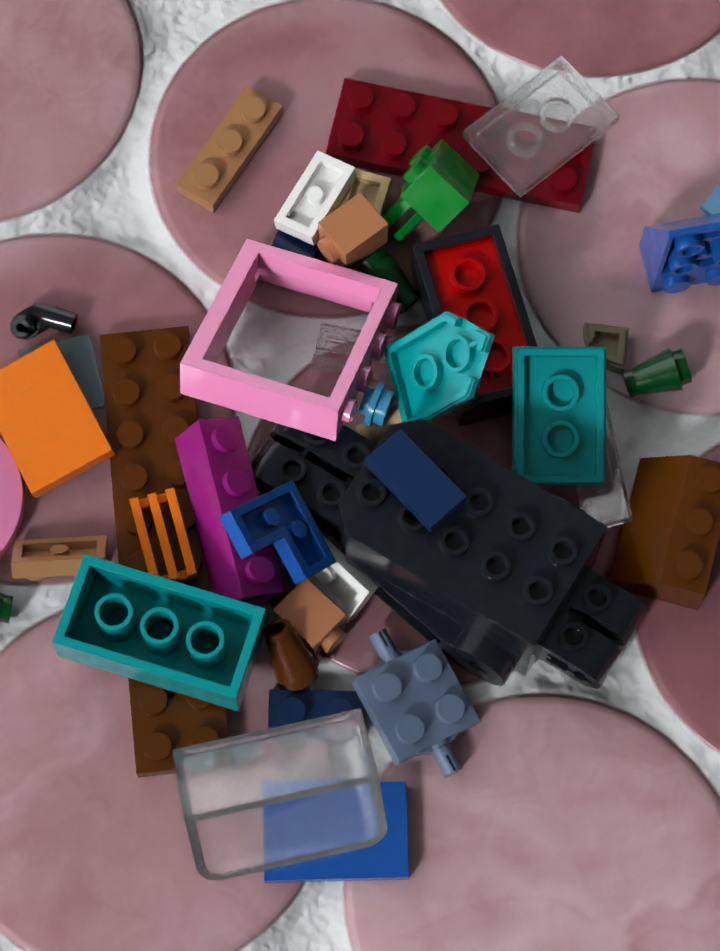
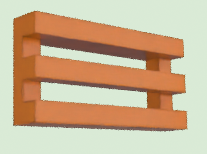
[129,487,198,583]

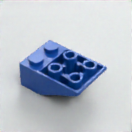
[639,213,720,294]

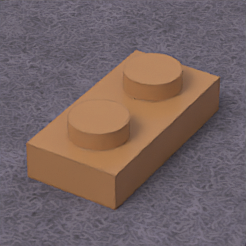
[11,535,109,581]

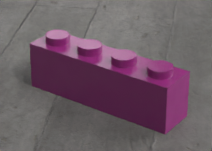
[175,416,284,607]

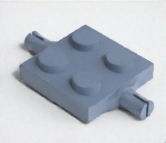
[351,628,480,778]

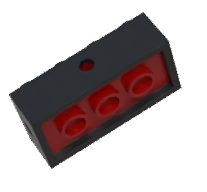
[411,224,538,427]

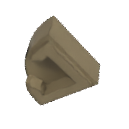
[583,322,629,375]

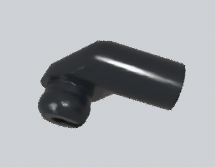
[10,302,78,340]

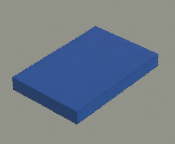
[263,781,409,883]

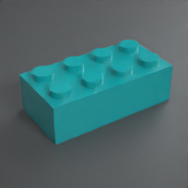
[52,554,268,712]

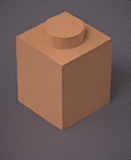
[317,192,388,269]
[273,579,346,656]

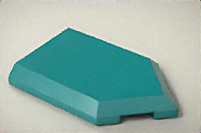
[384,311,495,422]

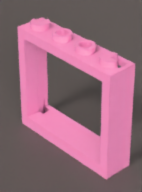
[180,239,402,441]

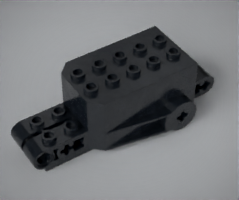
[250,418,647,689]

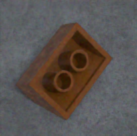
[609,455,720,610]

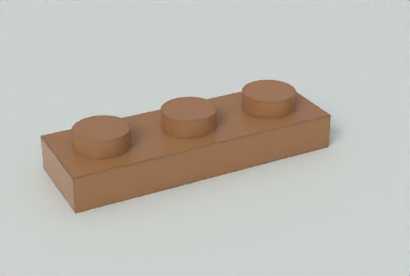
[176,85,283,213]

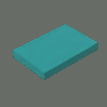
[512,346,606,485]

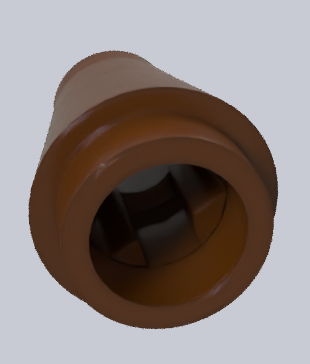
[263,619,319,691]

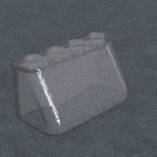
[172,708,387,880]

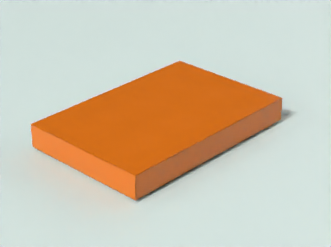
[0,340,116,498]

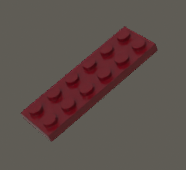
[325,78,597,213]

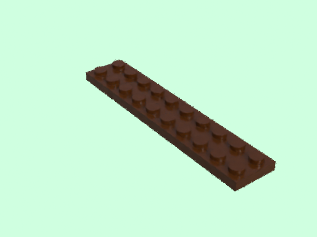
[99,326,232,778]

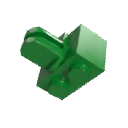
[383,139,480,241]

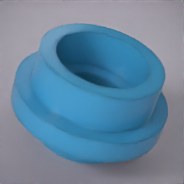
[358,382,395,427]

